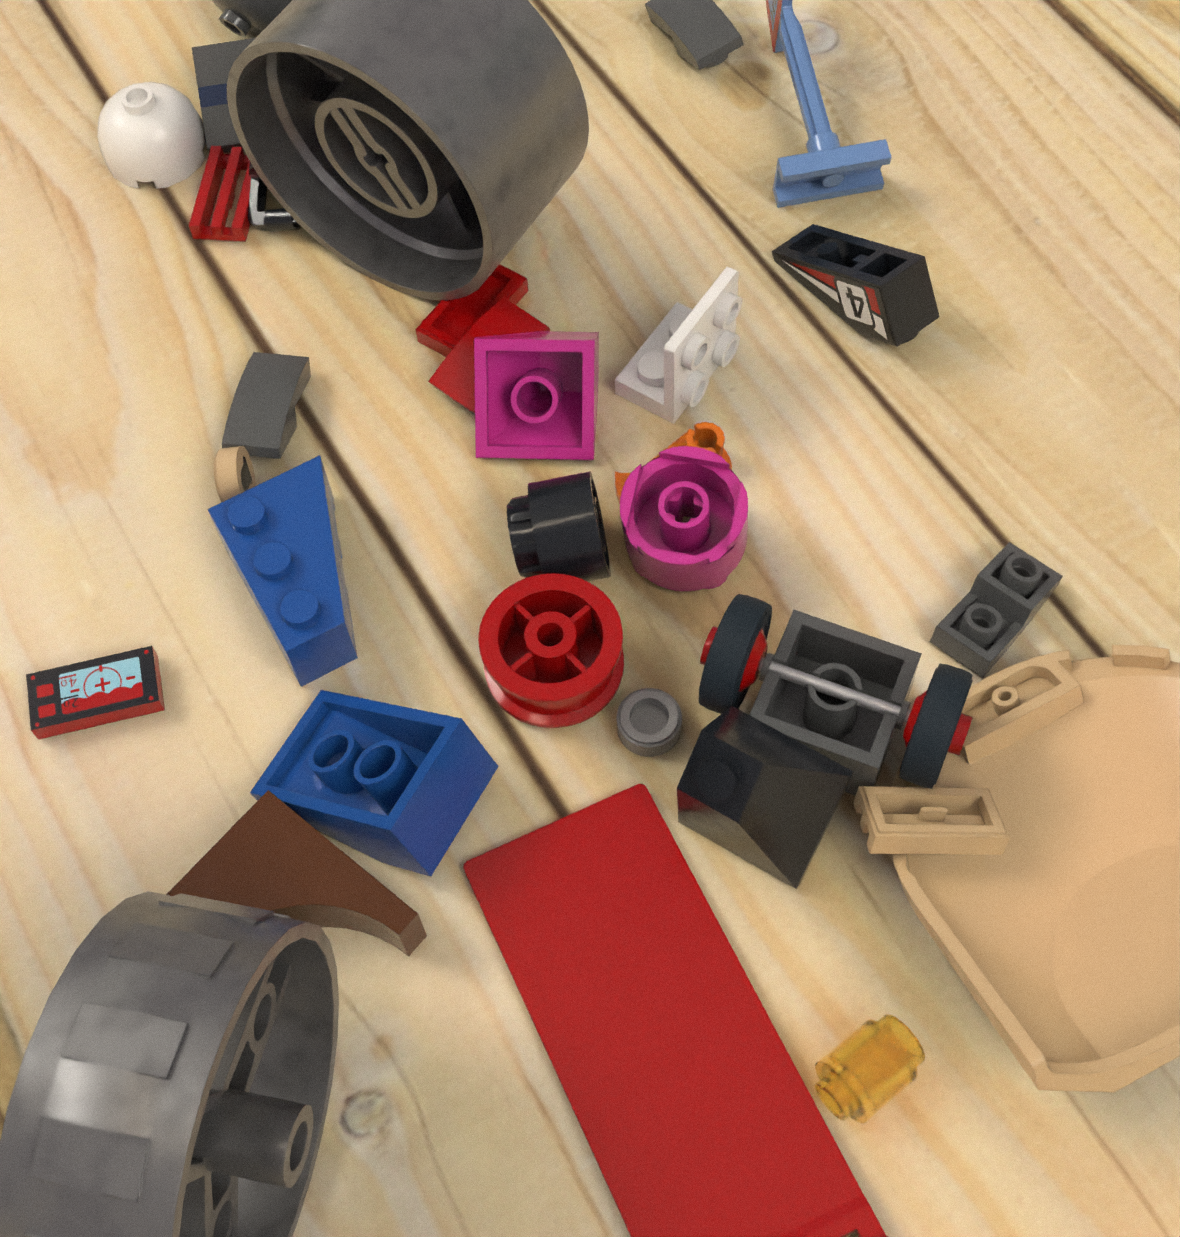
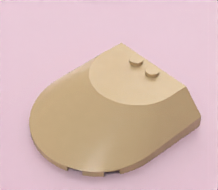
[891,645,1180,1093]

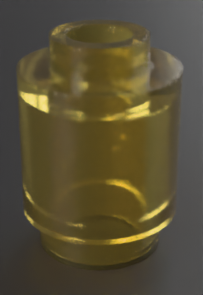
[814,1014,925,1123]

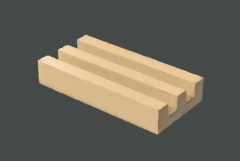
[853,786,1010,855]

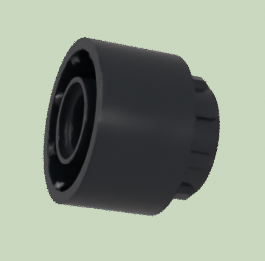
[507,471,611,581]

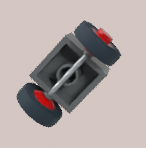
[698,594,973,796]

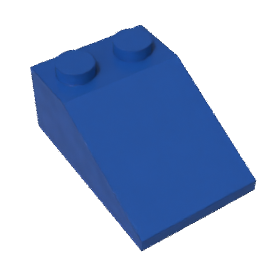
[250,690,499,877]

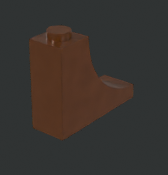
[166,790,427,957]

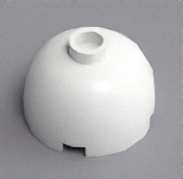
[97,82,206,189]

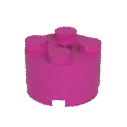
[620,446,748,591]

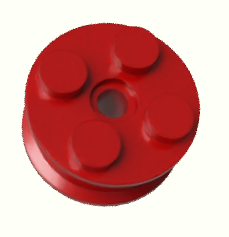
[478,573,624,728]

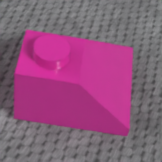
[474,331,599,460]

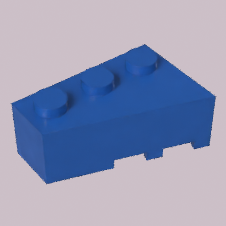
[207,455,358,687]

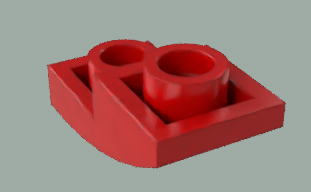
[428,297,551,415]

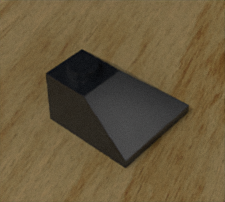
[677,706,854,889]

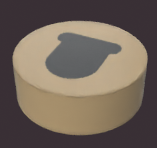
[214,446,255,502]

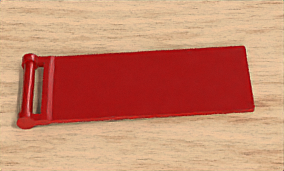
[463,784,888,1237]

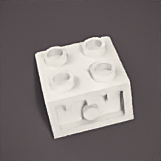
[615,266,742,424]

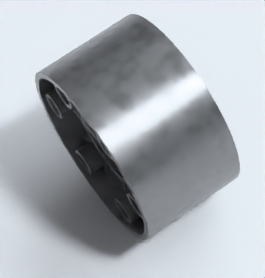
[227,0,589,300]

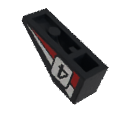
[771,224,940,347]

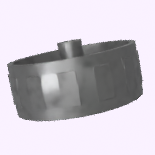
[0,891,339,1237]

